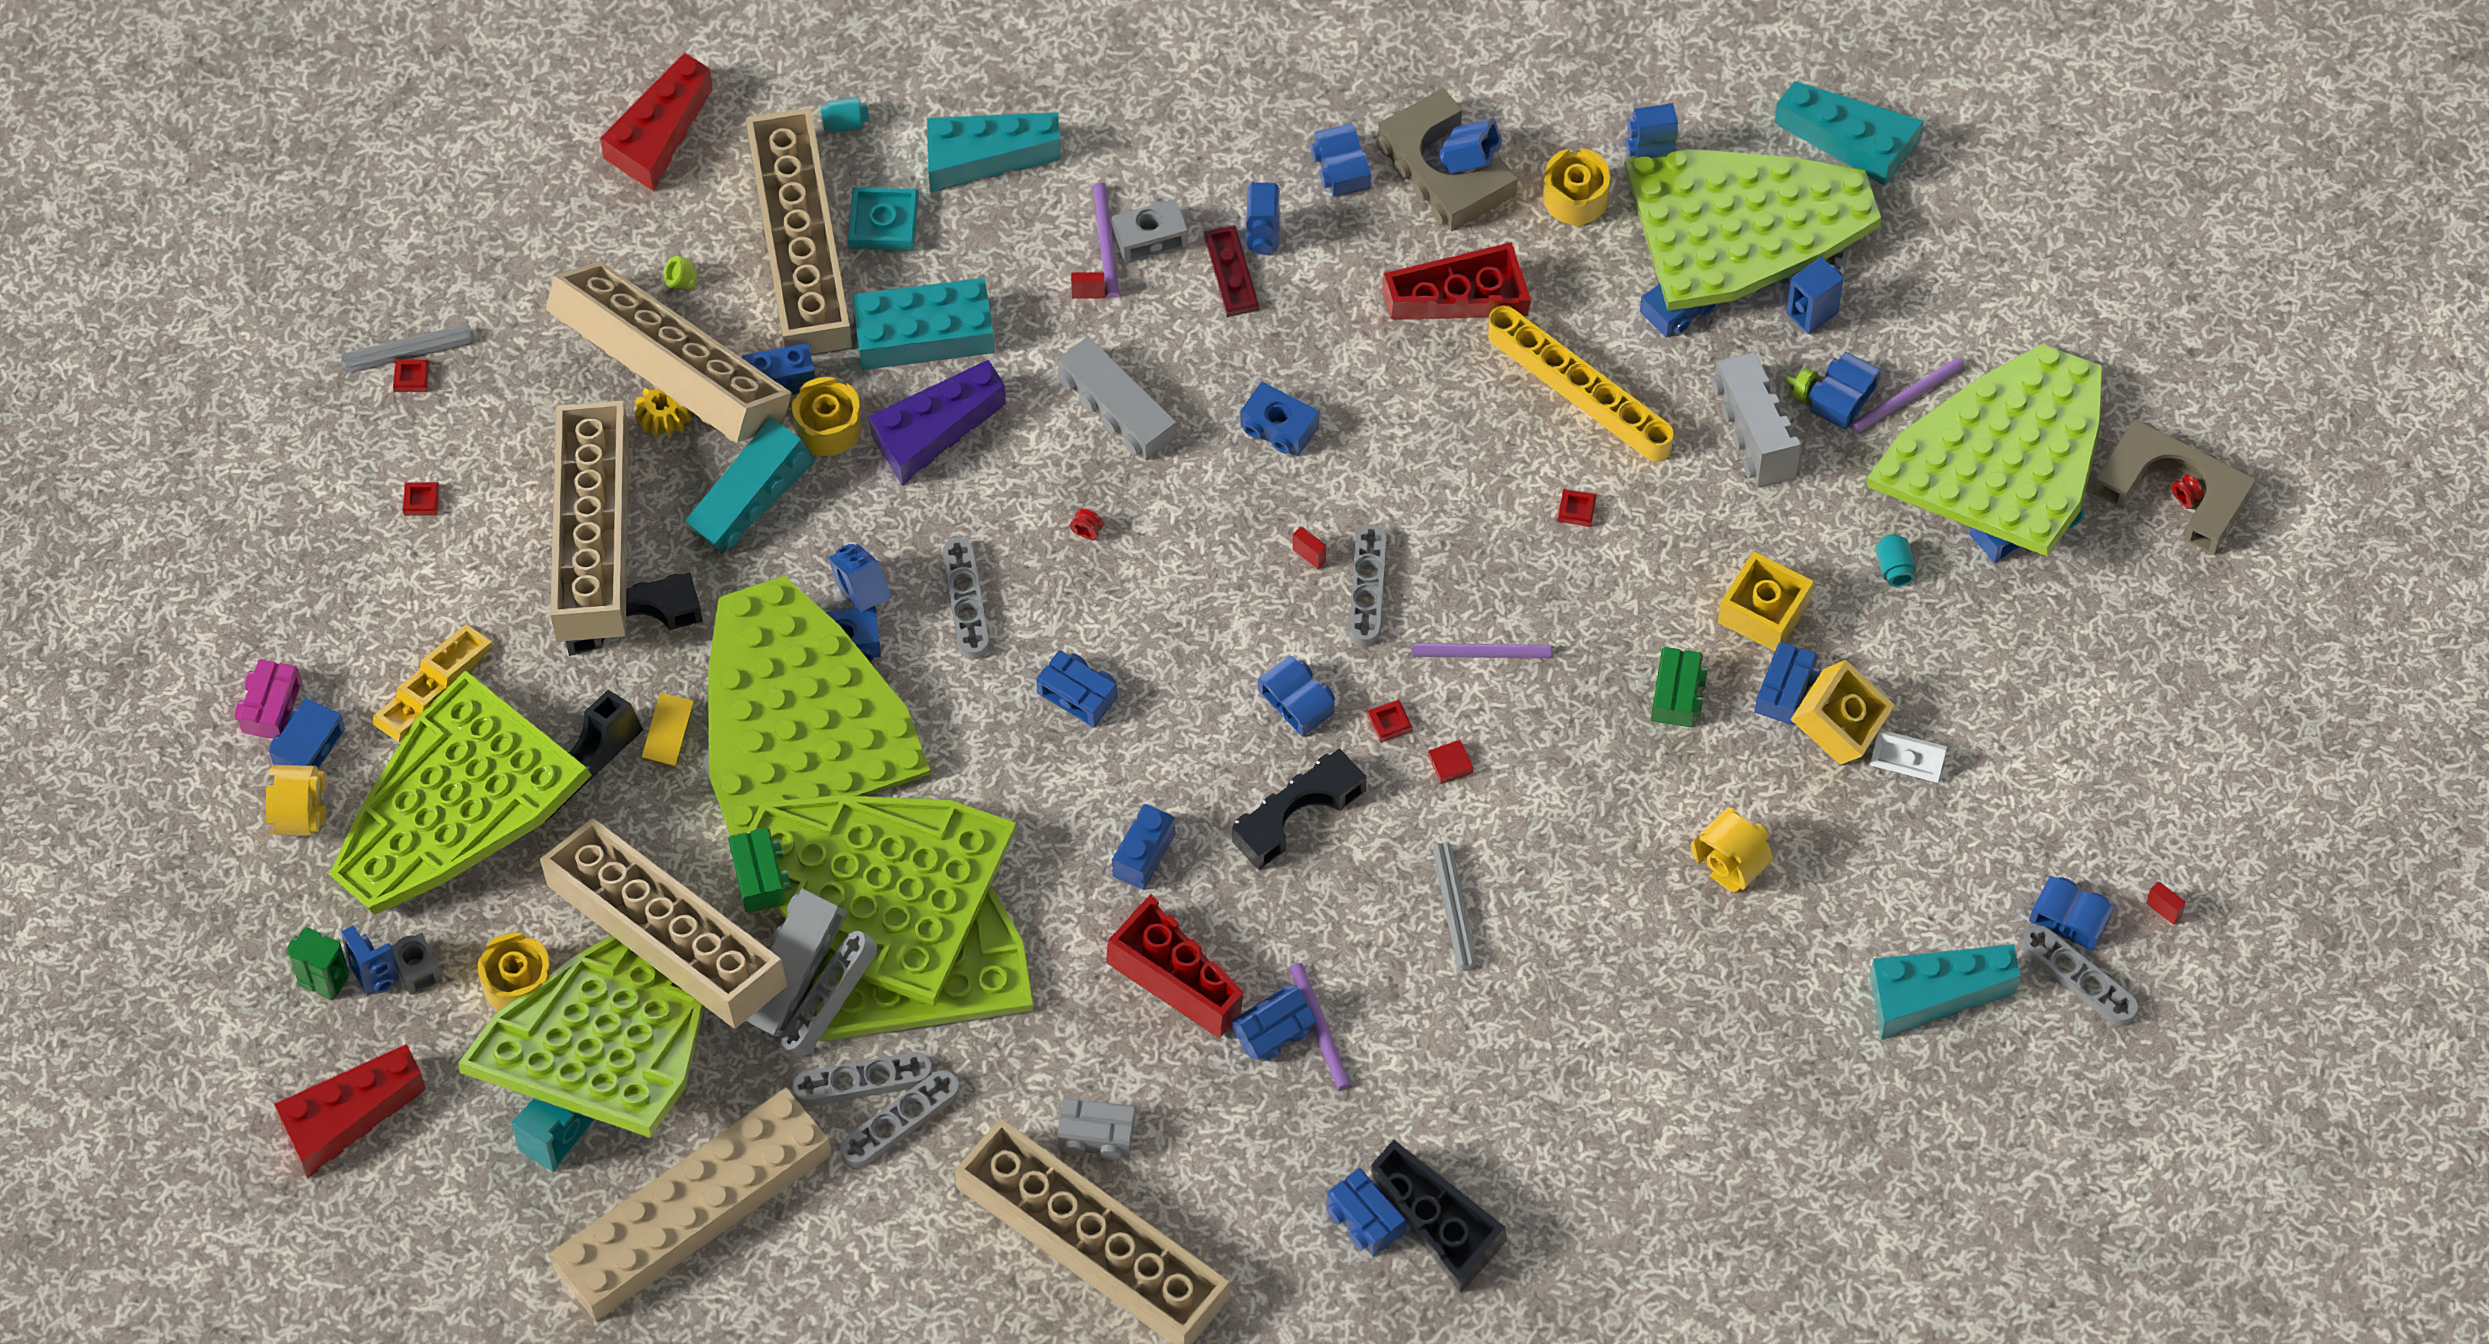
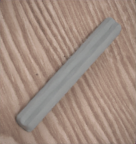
[341,324,473,372]
[1433,842,1477,971]

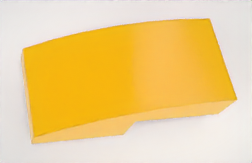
[642,692,694,767]

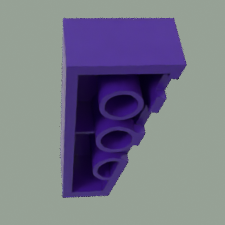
[869,359,1006,486]

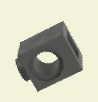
[392,933,442,995]

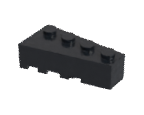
[1370,1139,1507,1293]

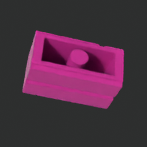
[235,659,302,739]

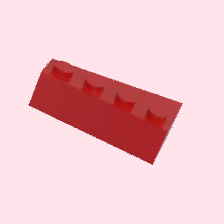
[600,52,713,192]
[1381,242,1531,320]
[1106,894,1244,1039]
[274,1044,426,1179]

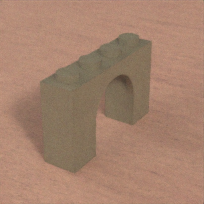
[1376,88,1518,231]
[2093,419,2256,555]

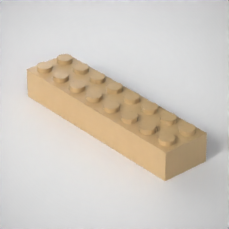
[745,107,852,354]
[546,261,792,443]
[550,400,629,642]
[540,818,788,1029]
[549,1088,832,1322]
[954,1118,1230,1344]

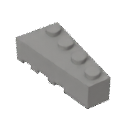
[1711,352,1801,488]

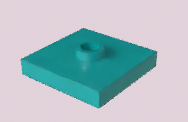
[847,187,919,251]

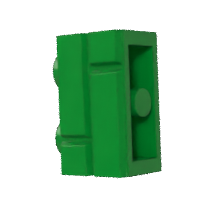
[1651,647,1708,727]
[728,827,791,913]
[287,927,350,1000]

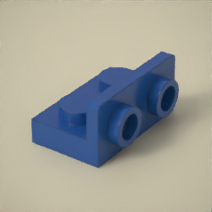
[341,925,399,996]

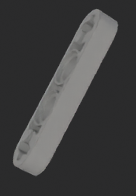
[1349,524,1387,647]
[943,538,989,659]
[2022,925,2138,1026]
[781,931,877,1056]
[793,1052,932,1106]
[841,1070,959,1168]

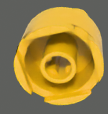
[1543,148,1611,227]
[792,377,862,456]
[265,765,327,836]
[1691,807,1773,892]
[477,932,552,1011]

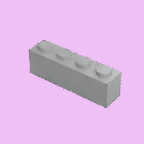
[1057,336,1177,460]
[746,888,848,1038]

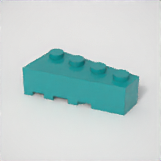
[1774,81,1924,186]
[927,112,1061,193]
[1870,944,2020,1040]
[511,1098,595,1172]

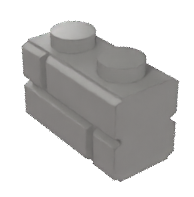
[1057,1098,1136,1161]

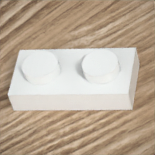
[1870,729,1947,783]

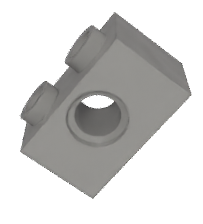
[1112,199,1188,264]

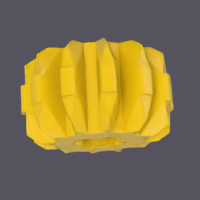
[634,387,691,439]

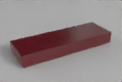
[1203,225,1259,317]

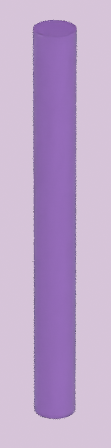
[1093,182,1120,299]
[1850,357,1965,435]
[1413,643,1551,658]
[1289,963,1351,1091]

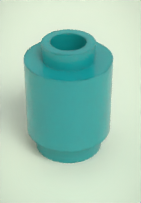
[820,97,869,133]
[1875,534,1916,587]

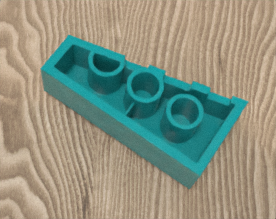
[684,417,815,554]

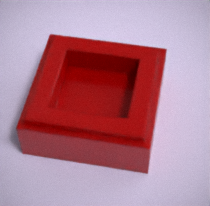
[1071,272,1105,299]
[393,359,430,392]
[403,482,440,516]
[1557,489,1597,527]
[1293,526,1326,569]
[1367,699,1413,743]
[1428,739,1473,784]
[2146,881,2186,925]

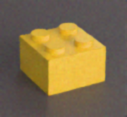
[1718,551,1814,652]
[1791,660,1895,765]

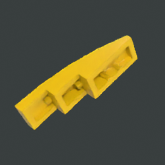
[372,624,492,742]

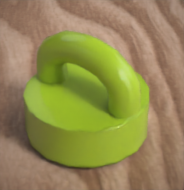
[663,255,697,290]
[1784,368,1820,403]

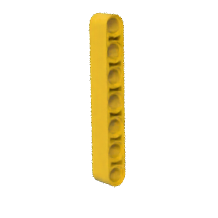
[1488,306,1674,462]

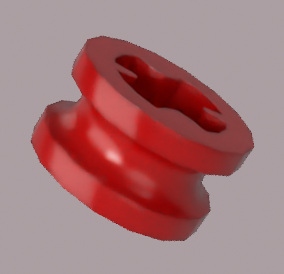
[2171,474,2204,509]
[1069,508,1104,541]

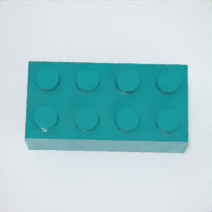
[852,277,995,370]

